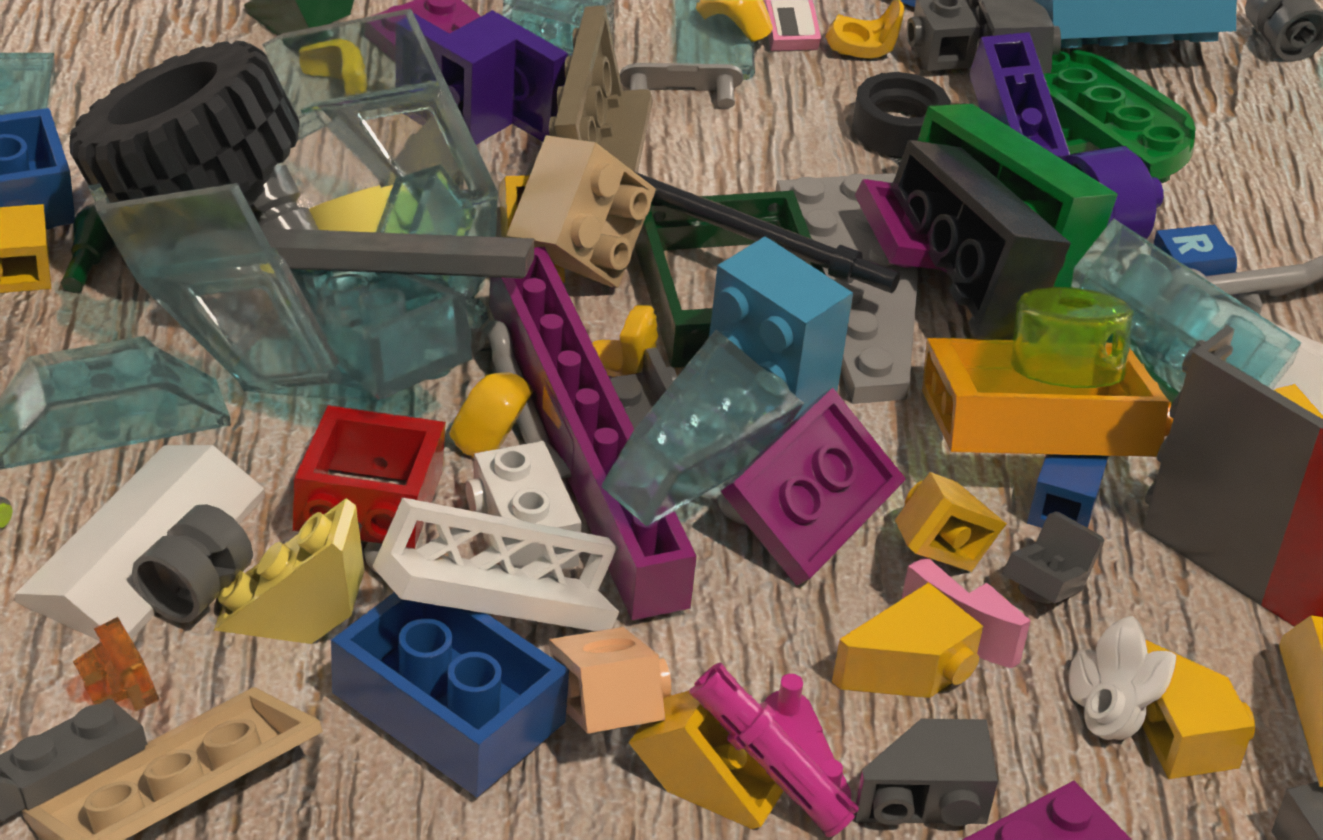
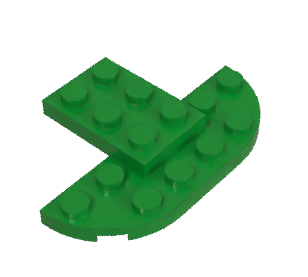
[1044,48,1196,183]

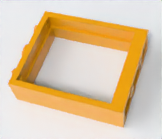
[922,338,1173,457]

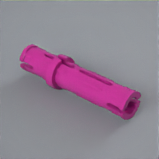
[689,663,859,837]

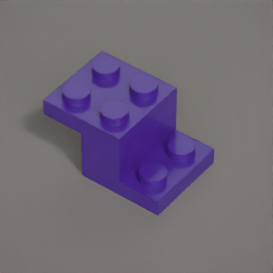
[398,10,568,149]

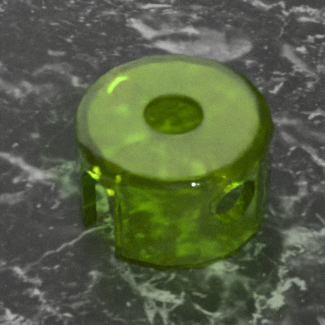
[1011,287,1134,388]

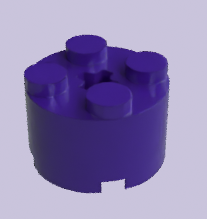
[1061,146,1164,257]

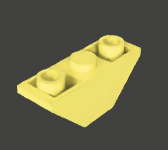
[214,498,365,644]

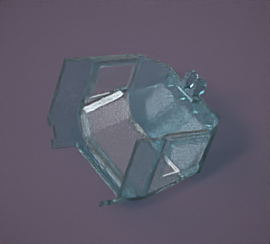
[88,8,498,401]

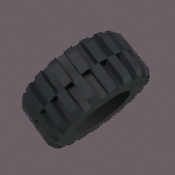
[69,40,300,231]

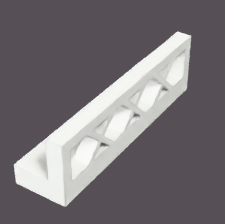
[372,497,619,631]

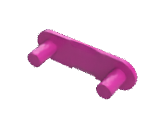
[765,674,852,799]

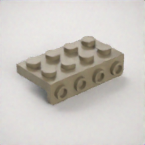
[549,5,653,172]

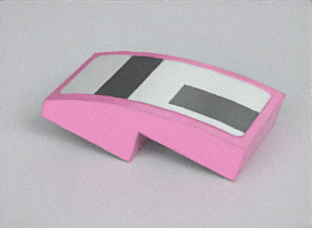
[763,0,821,51]

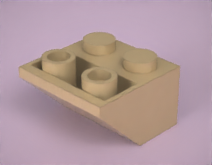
[506,135,656,288]

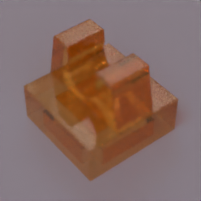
[73,617,159,711]

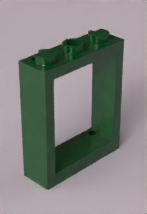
[635,190,826,368]

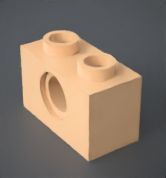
[549,627,671,734]

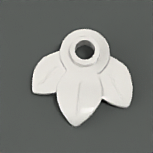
[1069,616,1176,740]

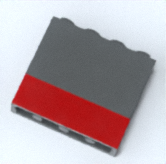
[1142,325,1323,627]

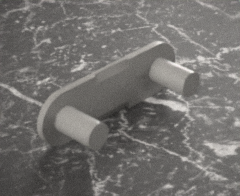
[619,63,743,109]

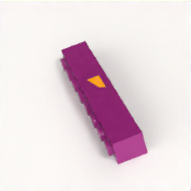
[489,246,697,620]

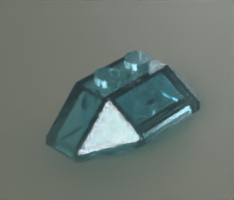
[0,336,231,470]

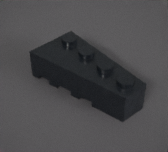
[891,140,1071,341]

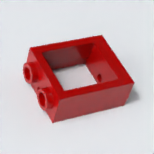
[292,405,446,549]

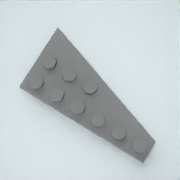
[776,173,919,404]

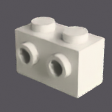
[465,441,582,569]

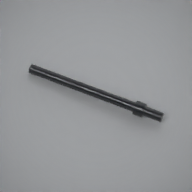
[632,170,900,294]

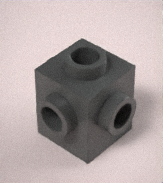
[906,0,980,71]

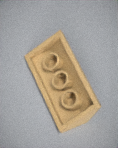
[21,687,323,840]

